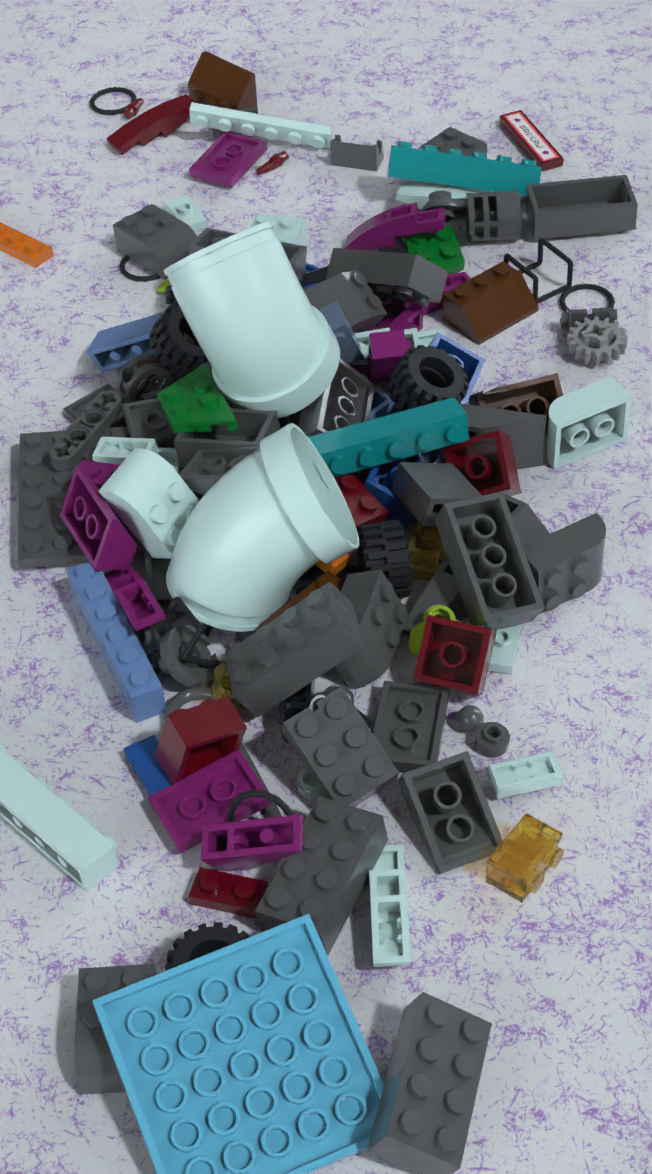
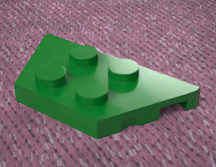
[401,225,465,274]
[157,364,238,433]

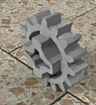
[566,316,628,366]

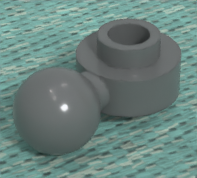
[457,705,510,758]

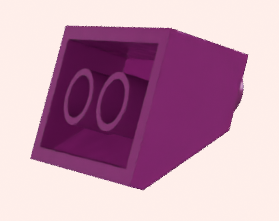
[60,465,137,570]

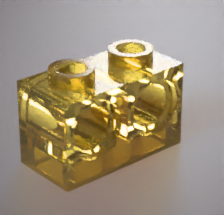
[408,521,447,581]

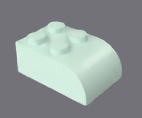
[546,376,632,470]
[99,448,199,558]

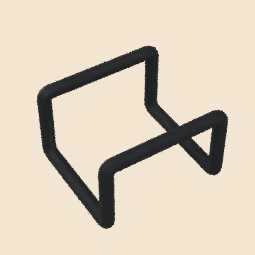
[504,238,573,304]
[158,597,248,669]

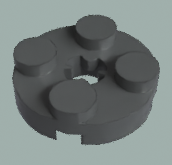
[158,625,218,688]

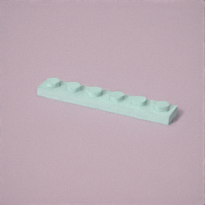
[189,102,332,149]

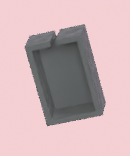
[174,408,280,470]
[282,686,399,807]

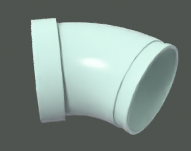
[163,221,340,418]
[166,423,359,632]

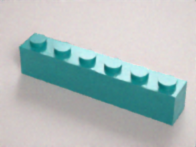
[387,141,542,196]
[308,397,469,477]

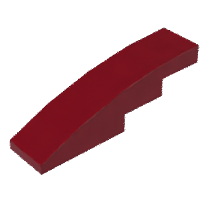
[106,94,197,155]

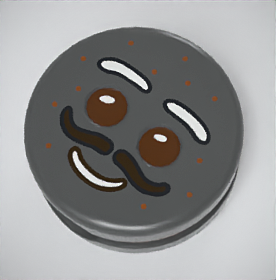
[118,354,173,403]

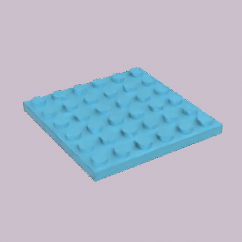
[92,914,384,1174]

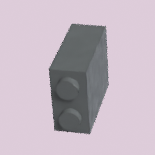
[392,462,482,526]

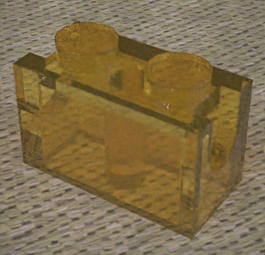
[486,813,564,903]

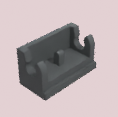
[330,134,384,172]

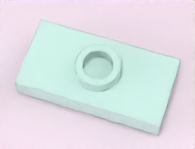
[165,195,208,232]
[488,624,522,674]
[487,751,564,800]

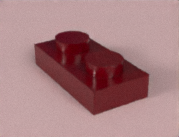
[188,867,268,919]

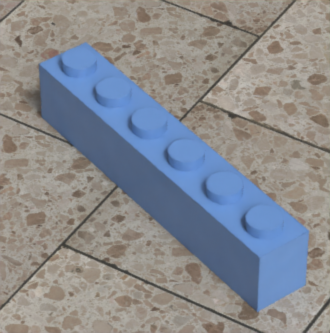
[66,561,166,723]

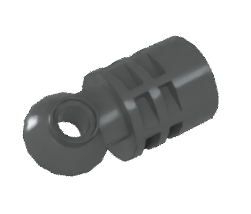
[421,190,521,242]

